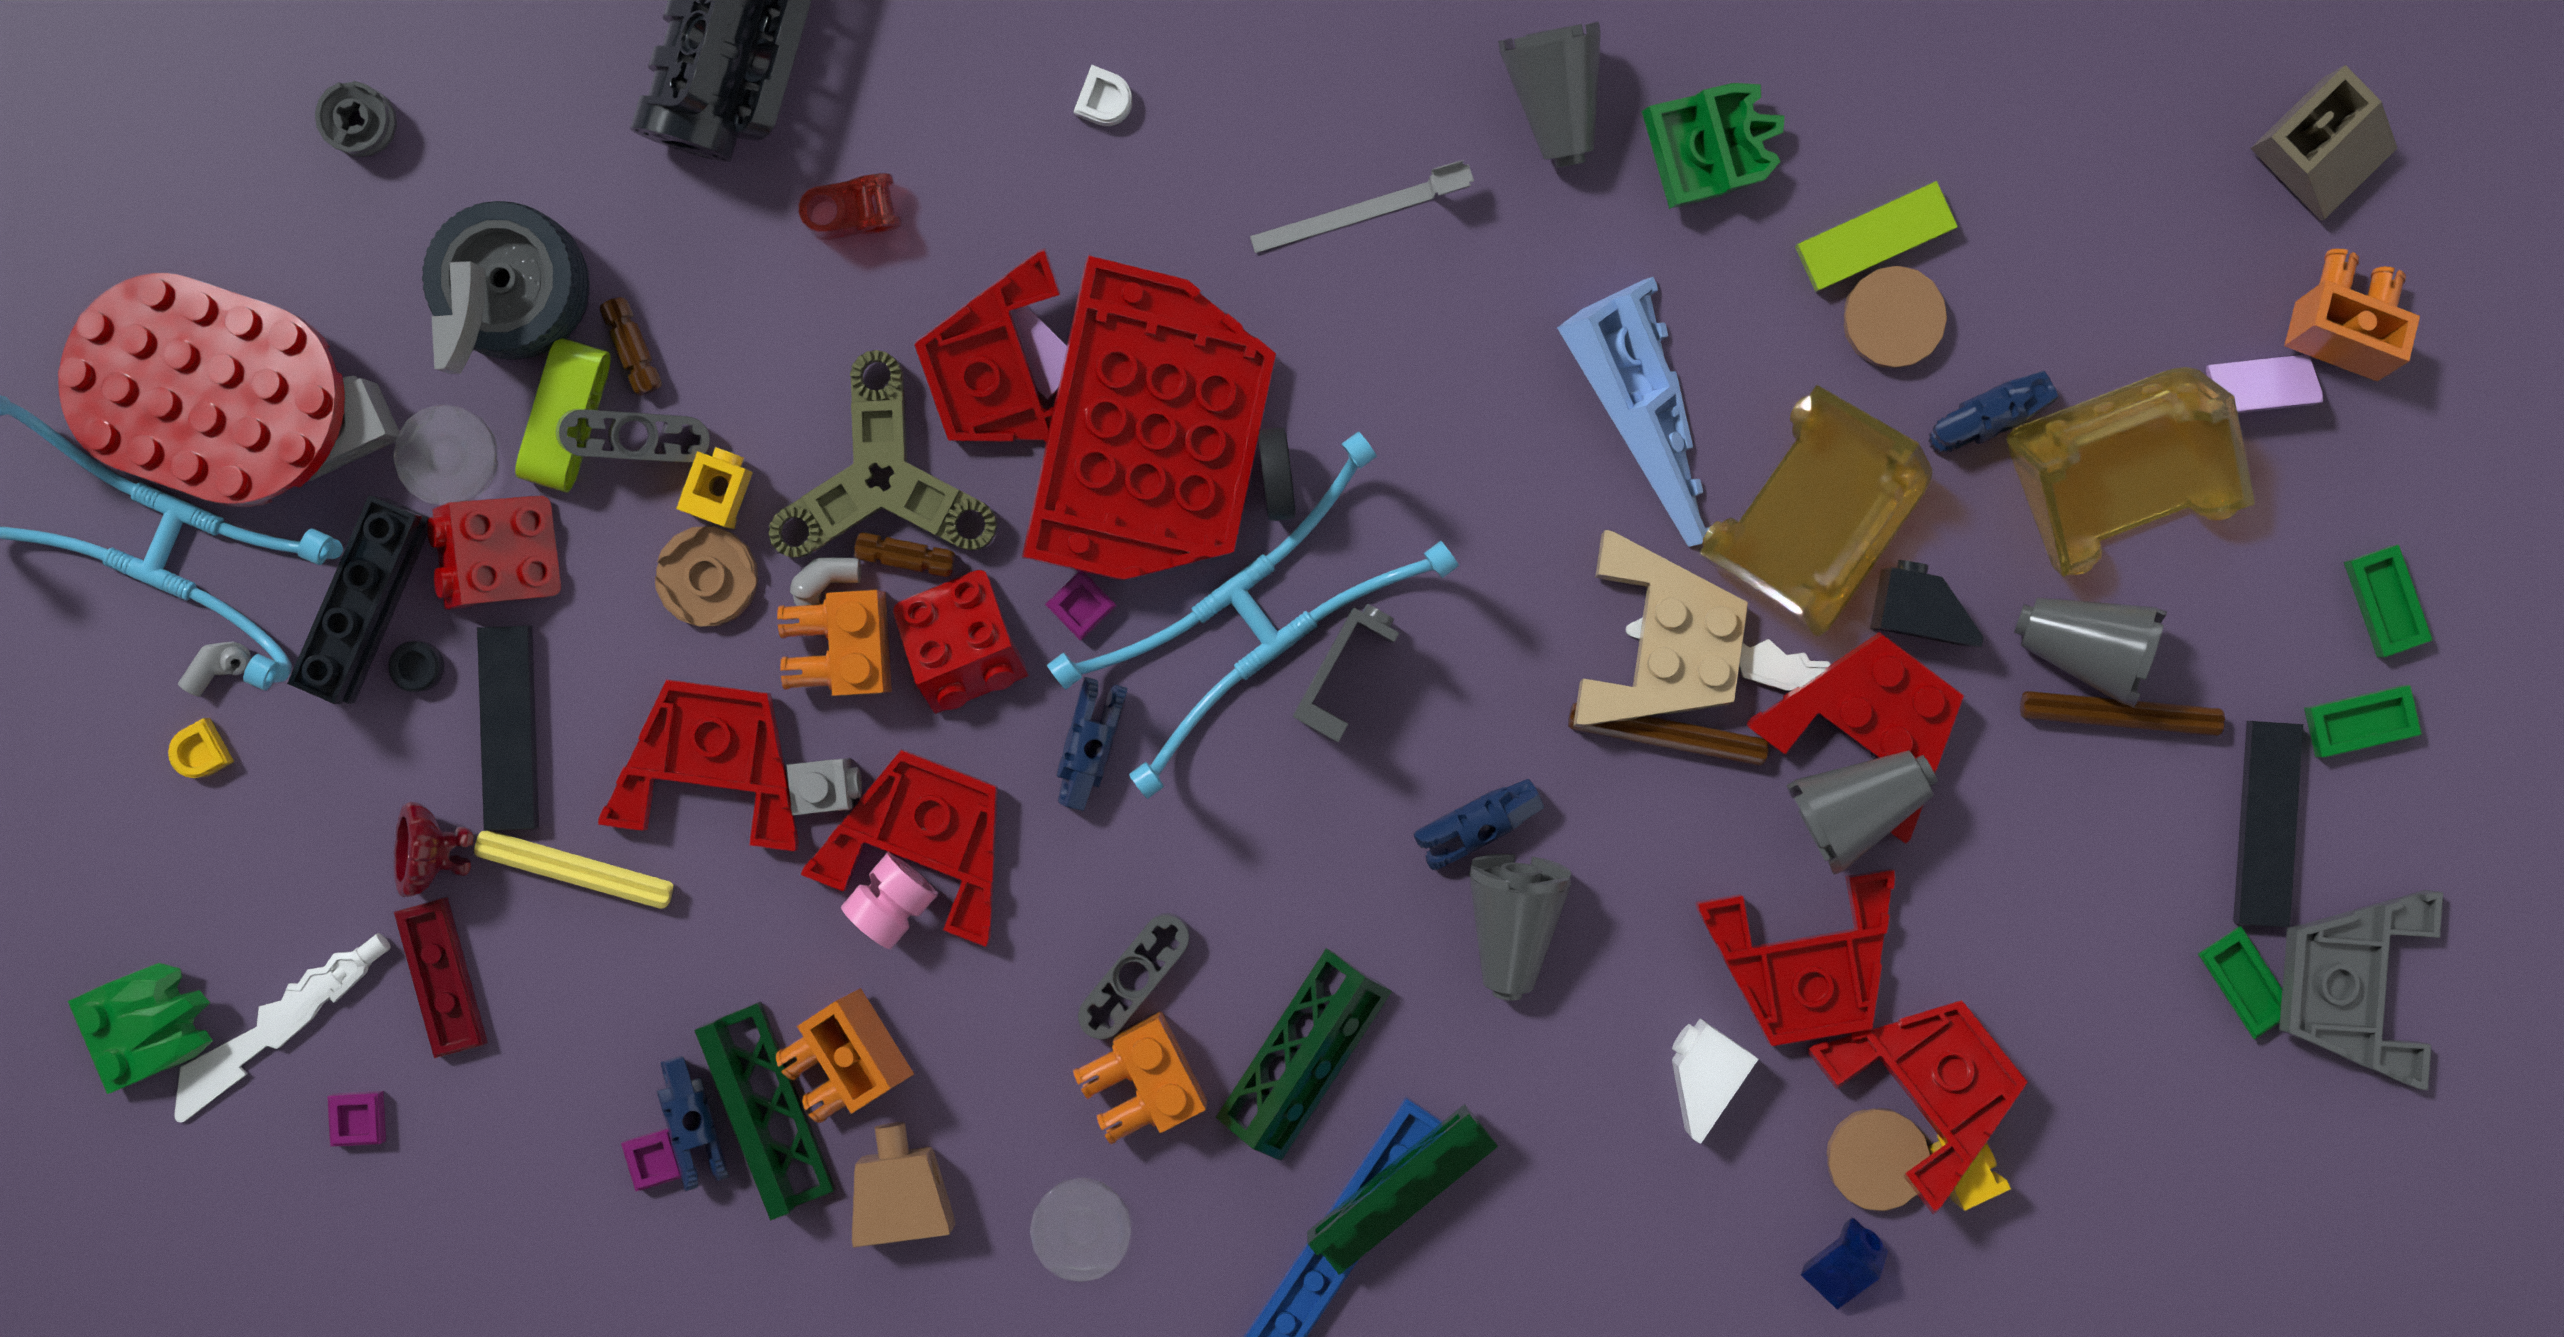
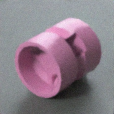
[841,852,938,949]

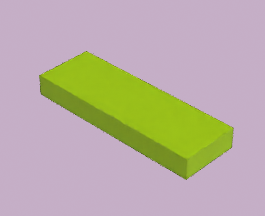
[1795,181,1958,292]

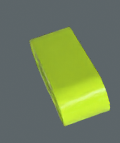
[515,338,611,493]

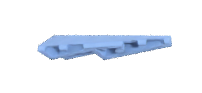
[1557,277,1713,547]

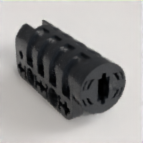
[630,0,812,162]

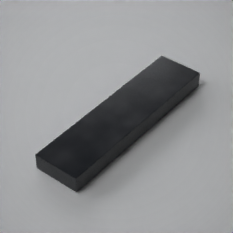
[477,626,539,830]
[2233,721,2304,927]

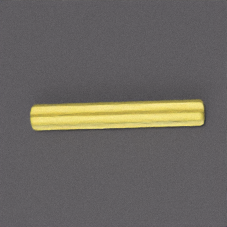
[474,830,673,909]

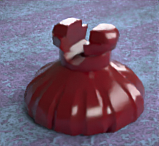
[393,802,474,897]

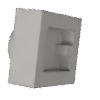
[787,758,862,815]

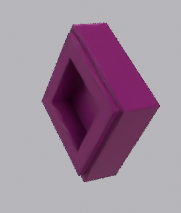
[1045,571,1117,641]
[327,1091,386,1147]
[621,1128,681,1192]

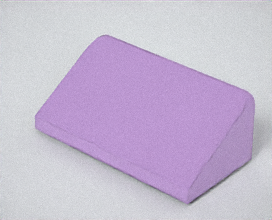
[1011,306,1067,400]
[2206,354,2323,416]

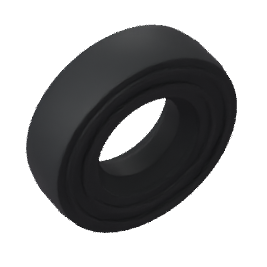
[1258,428,1296,521]

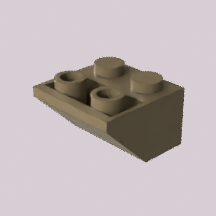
[2250,65,2397,221]

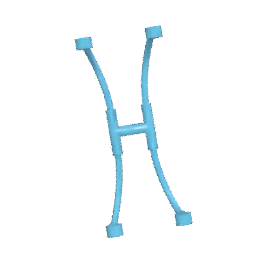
[0,395,343,691]
[1047,431,1459,799]

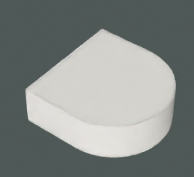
[1073,65,1132,126]

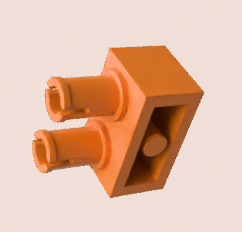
[2284,248,2420,382]
[777,590,892,696]
[776,988,914,1123]
[1073,1011,1208,1145]

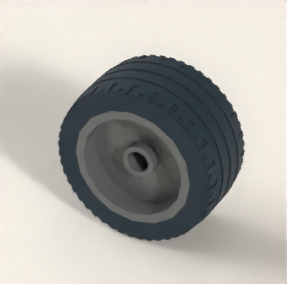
[422,201,590,360]

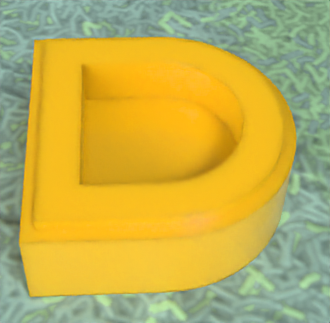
[168,718,234,778]

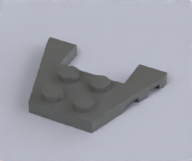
[2279,890,2443,1090]

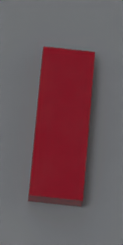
[394,897,488,1058]

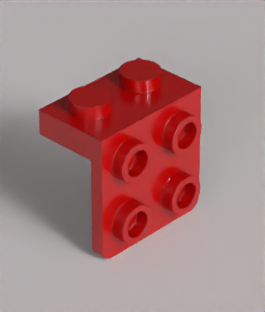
[427,495,561,610]
[893,570,1029,714]

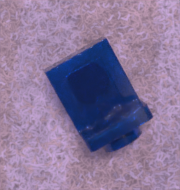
[1801,1218,1888,1310]

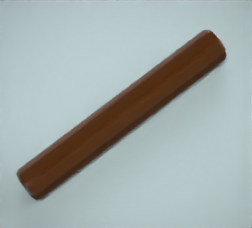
[2020,691,2225,736]
[1568,703,1769,766]

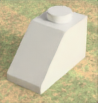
[1672,1018,1758,1144]

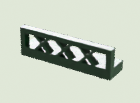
[1215,948,1392,1161]
[694,1001,836,1221]
[1307,1104,1498,1275]

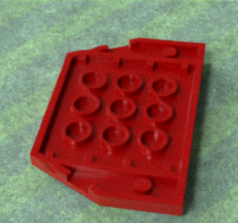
[1022,255,1276,580]

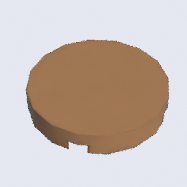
[1843,266,1947,368]
[655,526,758,627]
[1826,1108,1930,1211]

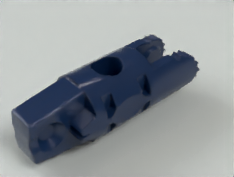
[1928,371,2059,454]
[1056,677,1128,811]
[1414,779,1545,871]
[657,1056,729,1192]

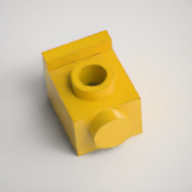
[676,447,753,529]
[1928,1135,2011,1211]

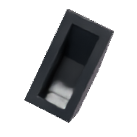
[1870,560,1983,647]

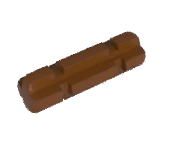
[599,297,662,395]
[854,532,955,577]

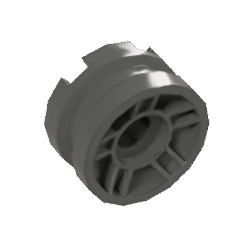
[315,81,397,157]

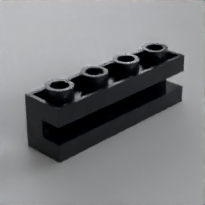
[287,495,430,704]

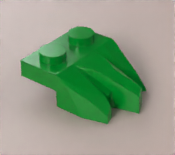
[1642,83,1785,209]
[68,963,213,1094]

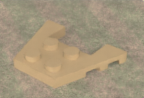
[1573,530,1748,727]

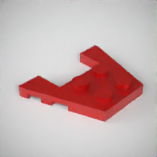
[914,248,1060,442]
[1747,632,1964,844]
[598,680,799,851]
[801,749,998,947]
[1695,869,1896,1046]
[1808,1000,2028,1215]

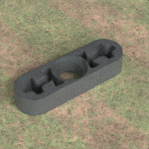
[556,409,710,462]
[1078,913,1190,1039]

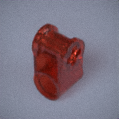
[798,173,902,240]

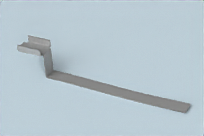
[1250,160,1474,253]

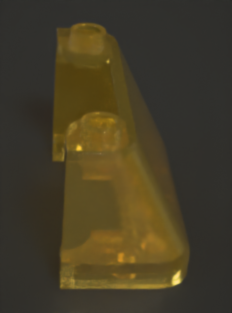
[2006,367,2255,577]
[1699,385,1933,637]

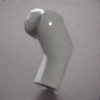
[790,558,861,606]
[178,641,251,697]

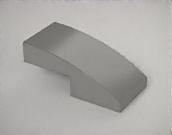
[431,261,486,374]

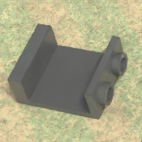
[1293,604,1399,742]

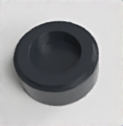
[389,641,444,692]

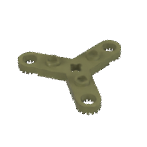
[769,350,998,558]

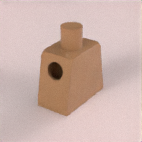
[852,1122,955,1248]

